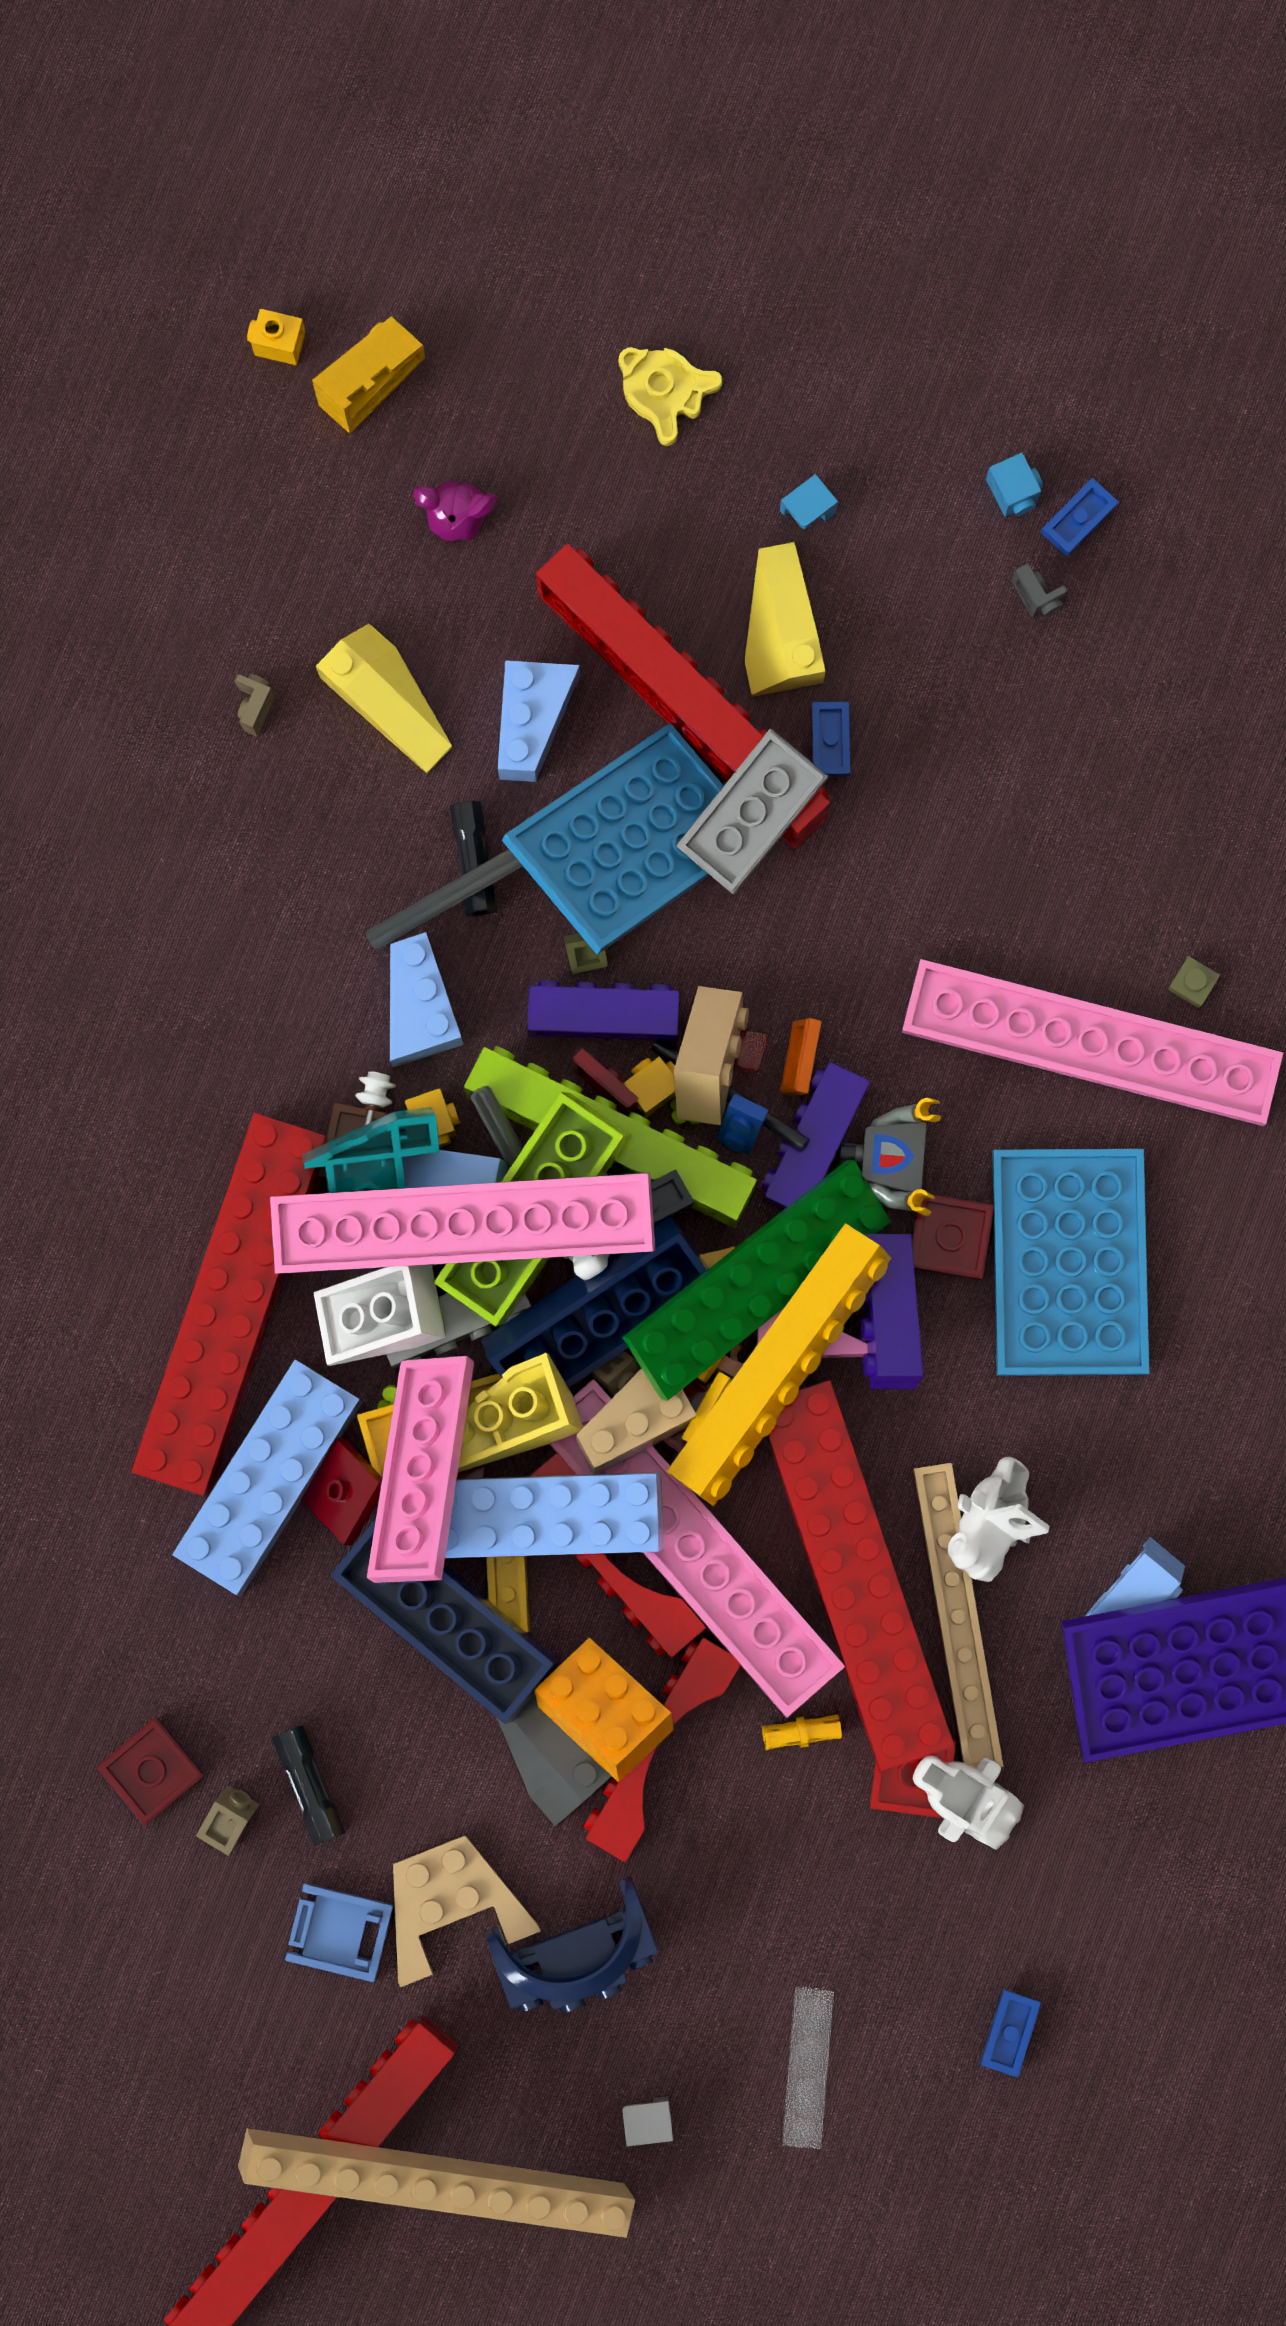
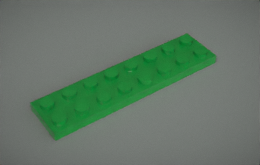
[622,1160,891,1401]

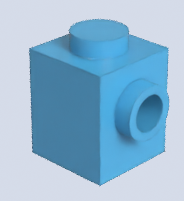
[986,453,1043,517]

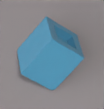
[780,474,838,529]

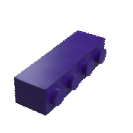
[528,980,679,1041]
[761,1062,870,1210]
[860,1234,923,1389]

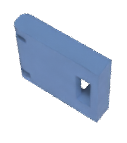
[285,1883,394,1982]

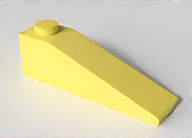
[744,542,825,697]
[316,624,452,774]
[458,1353,583,1472]

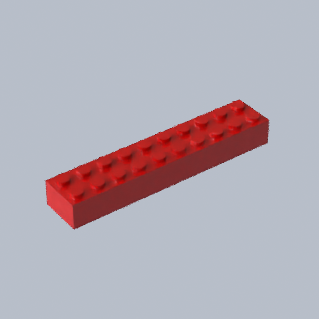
[535,543,830,850]
[131,1113,327,1497]
[767,1380,955,1772]
[163,2015,459,2326]

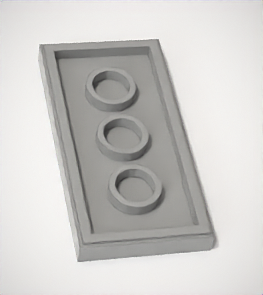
[676,729,829,894]

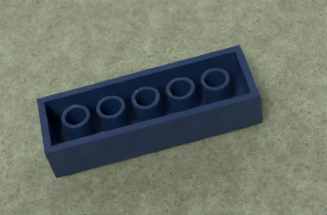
[481,1217,709,1388]
[330,1518,561,1724]

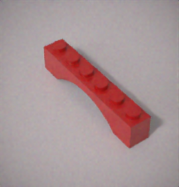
[530,1452,706,1658]
[583,1638,740,1863]

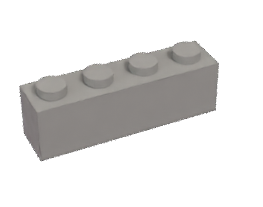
[386,1293,531,1369]

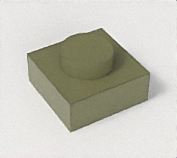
[564,933,608,975]
[1167,956,1220,1009]

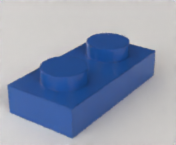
[1041,478,1119,557]
[811,702,850,777]
[716,1094,768,1155]
[980,1989,1041,2078]

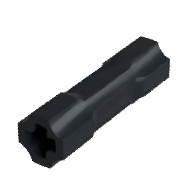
[450,801,497,917]
[272,1725,345,1846]

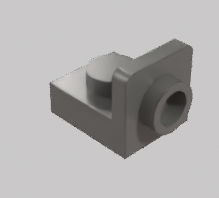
[1011,563,1069,618]

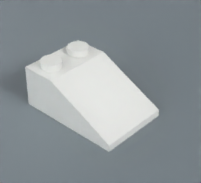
[313,1264,446,1366]

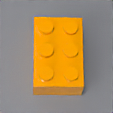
[534,1638,674,1783]

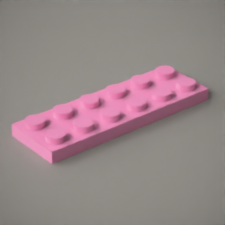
[367,1356,474,1583]

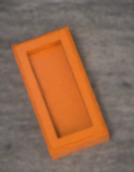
[780,1018,822,1096]

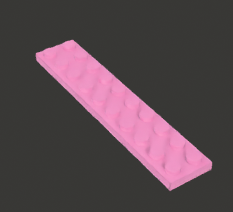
[901,959,1283,1126]
[270,1173,655,1274]
[549,1379,845,1718]

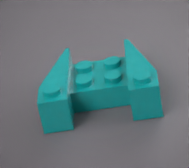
[302,1107,442,1266]

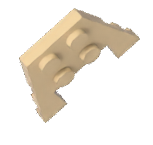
[393,1835,541,1987]

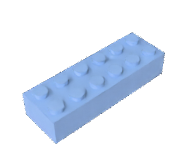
[172,1360,363,1596]
[445,1472,664,1558]

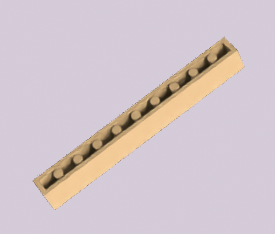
[238,2128,635,2238]

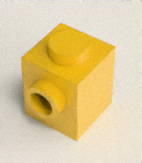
[247,309,306,366]
[623,1056,676,1118]
[405,1088,460,1148]

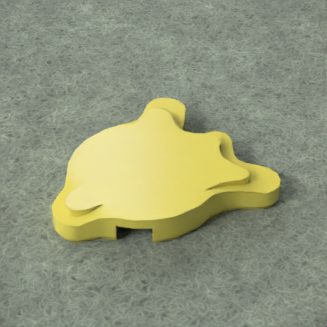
[618,347,722,446]

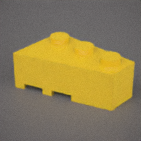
[312,316,425,434]

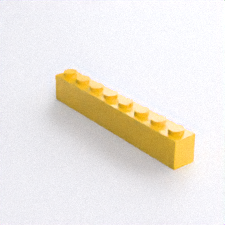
[666,1223,892,1506]

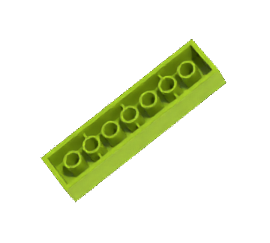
[464,1046,757,1229]

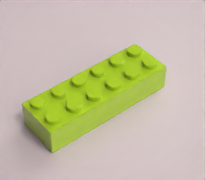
[434,1092,631,1326]

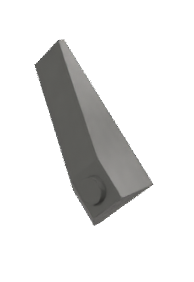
[496,1696,612,1826]

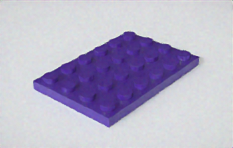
[1061,1577,1286,1763]

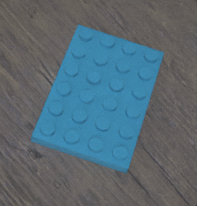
[502,723,724,955]
[992,1149,1149,1376]

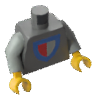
[839,1098,941,1216]

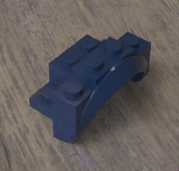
[485,1876,658,2013]

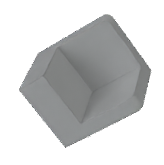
[622,2096,673,2147]

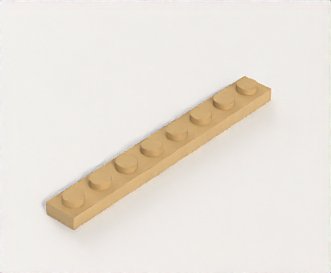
[913,1463,1004,1769]

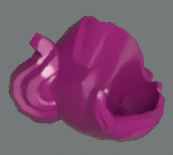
[413,481,498,541]

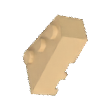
[674,986,749,1125]
[576,1368,697,1474]

